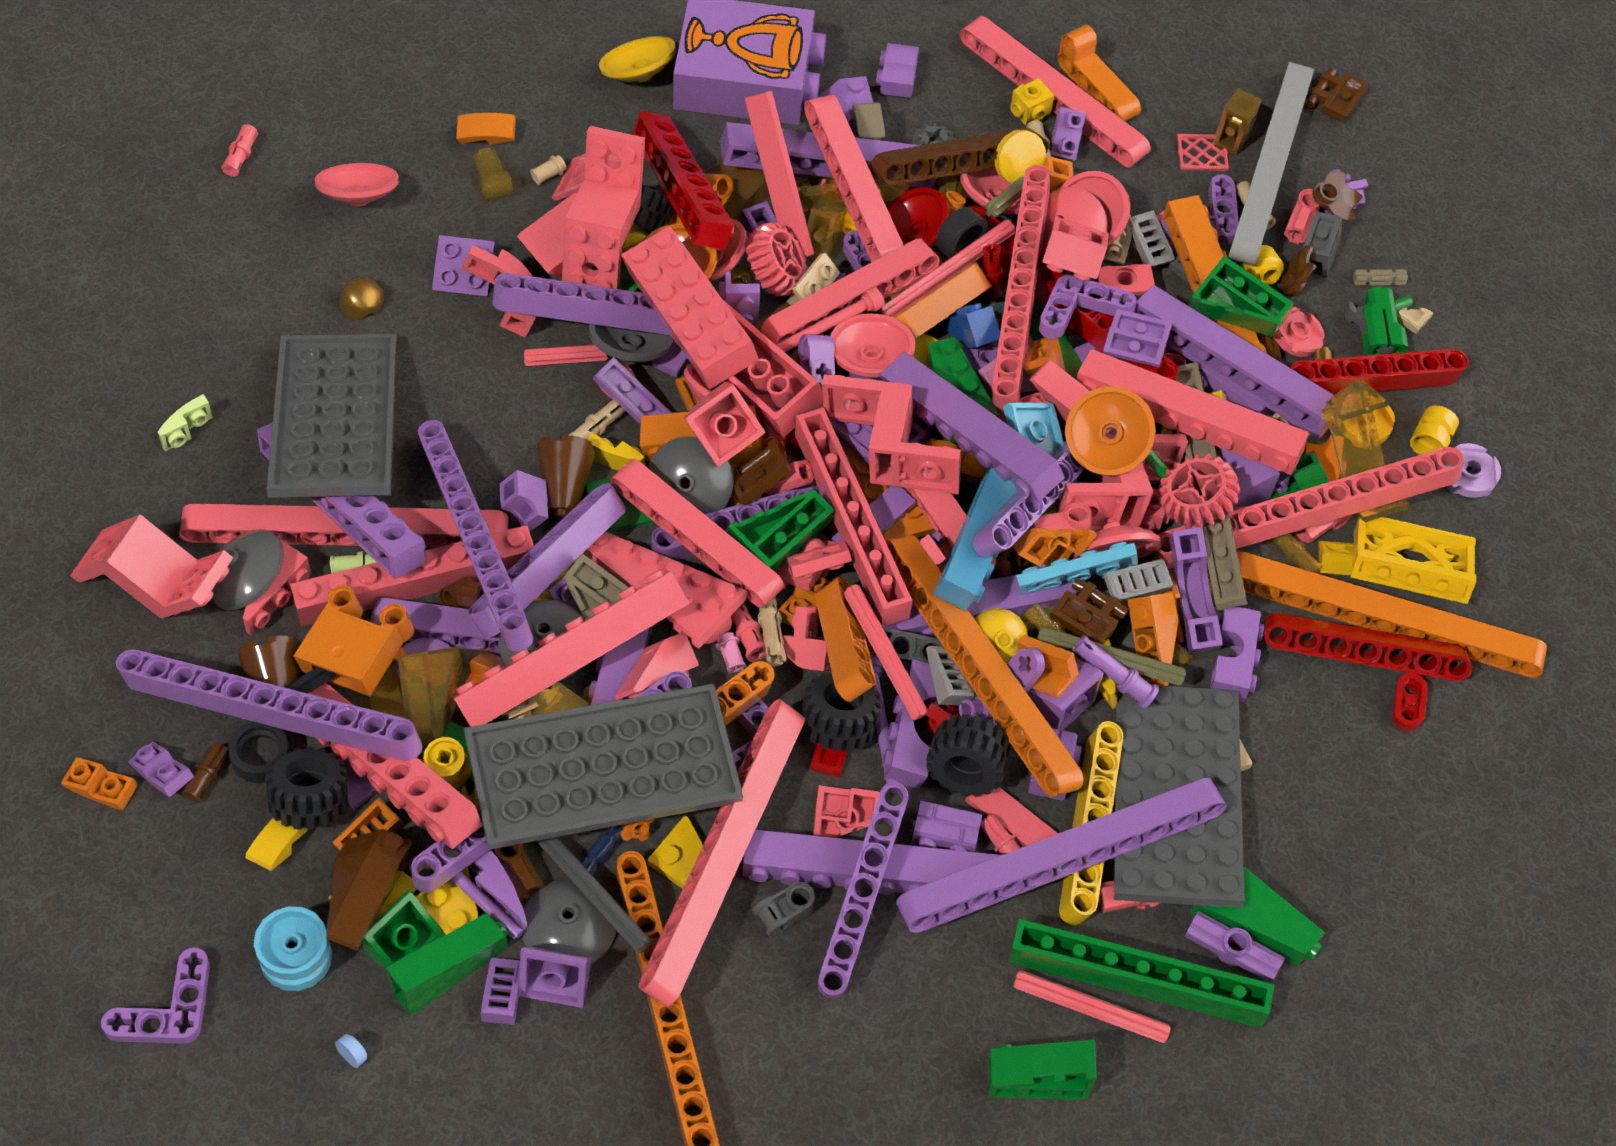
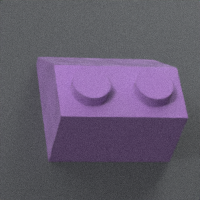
[818,76,873,133]

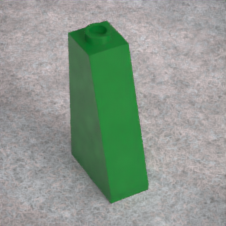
[1190,866,1325,966]
[386,913,508,1017]

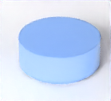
[335,1034,367,1068]

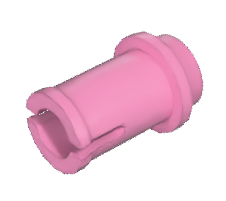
[716,633,746,673]

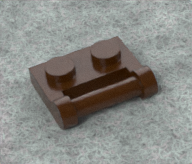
[733,437,791,506]

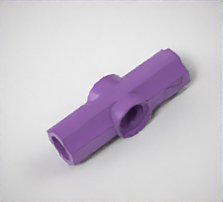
[1185,911,1285,984]

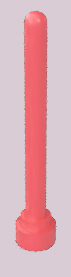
[776,286,885,352]

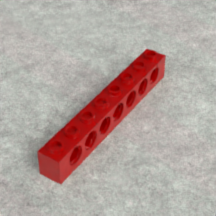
[632,110,734,250]

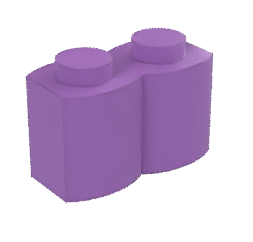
[876,43,919,98]

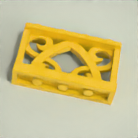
[1350,513,1476,604]

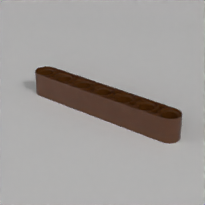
[871,128,1048,185]

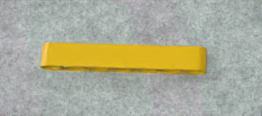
[1059,721,1123,926]

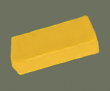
[1318,541,1368,575]

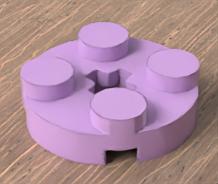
[1445,443,1501,498]

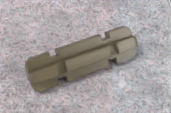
[1353,269,1408,286]

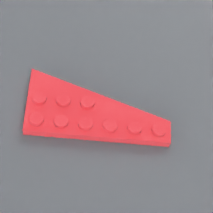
[582,531,747,649]

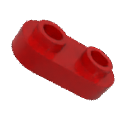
[1392,673,1428,731]

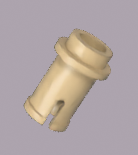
[530,155,567,185]

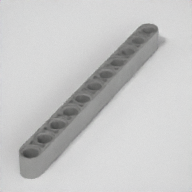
[1228,62,1314,266]

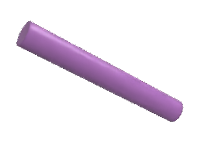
[451,872,524,940]

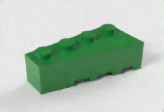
[926,337,999,445]

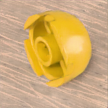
[975,607,1028,664]

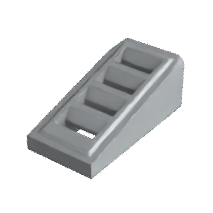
[1128,210,1175,268]
[1103,559,1173,602]
[926,646,975,705]

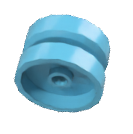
[254,907,332,991]

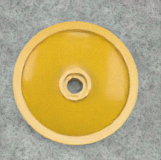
[599,36,677,82]

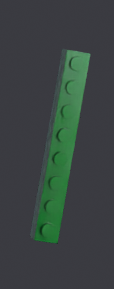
[1008,919,1274,1028]

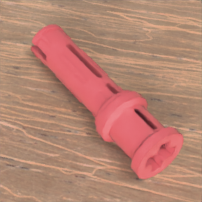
[720,578,766,662]

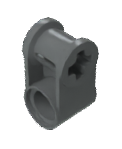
[752,882,815,939]

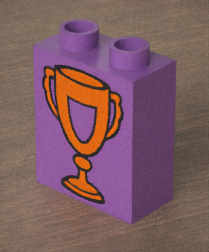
[673,0,827,125]

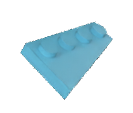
[1016,542,1138,595]

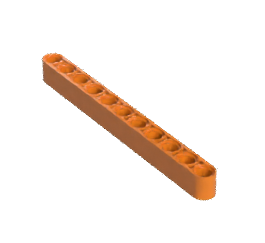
[885,535,1083,797]
[1237,552,1547,678]
[617,851,720,1146]

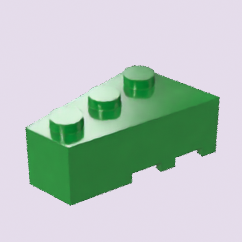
[1188,256,1294,337]
[987,1040,1097,1100]

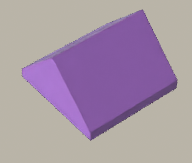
[519,946,592,1008]

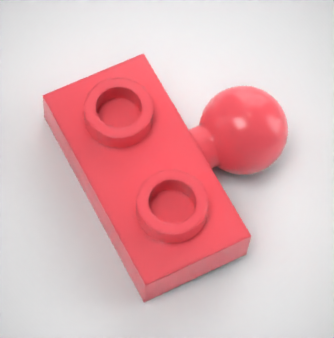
[786,538,852,578]

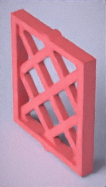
[1177,134,1229,171]

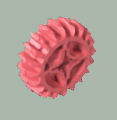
[745,222,808,297]
[1159,453,1240,529]

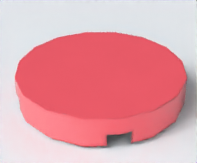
[1273,307,1325,358]

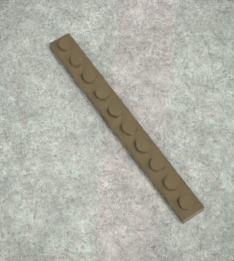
[1177,362,1248,611]

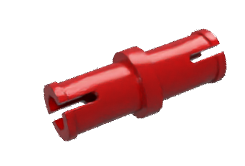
[981,244,1003,300]

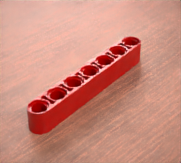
[1290,349,1469,395]
[1263,613,1472,681]

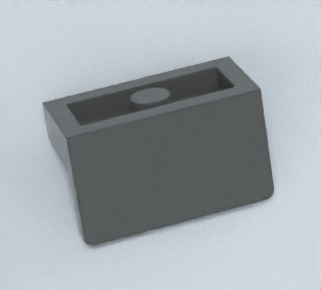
[1303,212,1343,277]

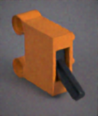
[284,585,415,696]

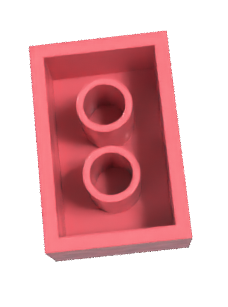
[1042,217,1108,281]

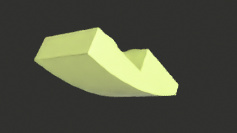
[158,394,213,451]

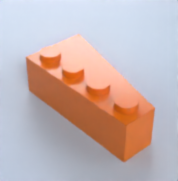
[640,405,766,465]

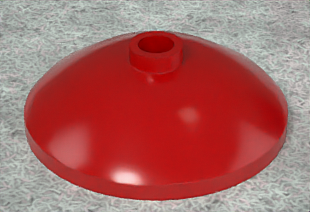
[886,187,950,249]

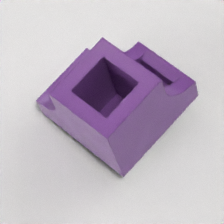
[500,470,548,531]

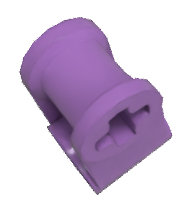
[798,334,835,389]

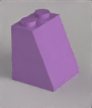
[1216,446,1280,507]
[1027,656,1104,731]

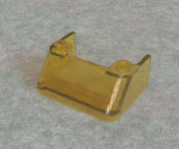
[1322,380,1410,523]

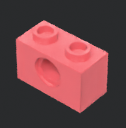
[1093,264,1155,305]

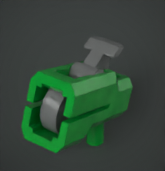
[1345,287,1413,356]

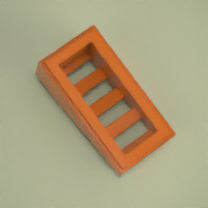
[332,797,405,850]

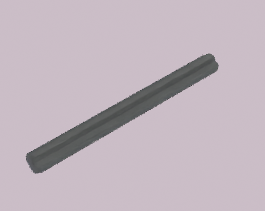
[536,837,651,953]

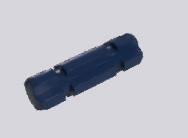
[580,825,624,876]

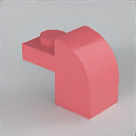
[783,606,831,671]

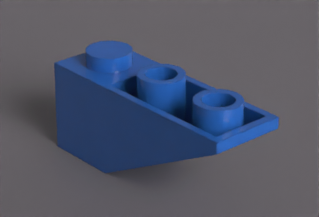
[940,303,1000,348]

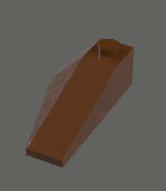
[326,829,413,951]

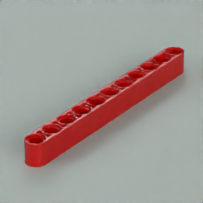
[969,206,1179,381]

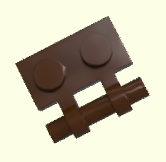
[1305,68,1369,123]
[1050,578,1129,644]

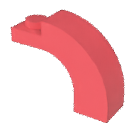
[461,245,536,337]

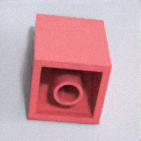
[517,193,595,278]

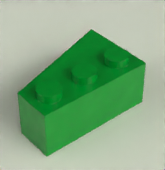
[727,489,834,572]

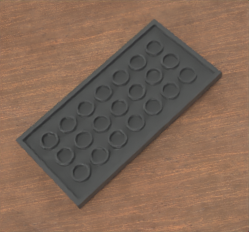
[267,334,397,498]
[464,684,743,850]
[1114,686,1244,908]

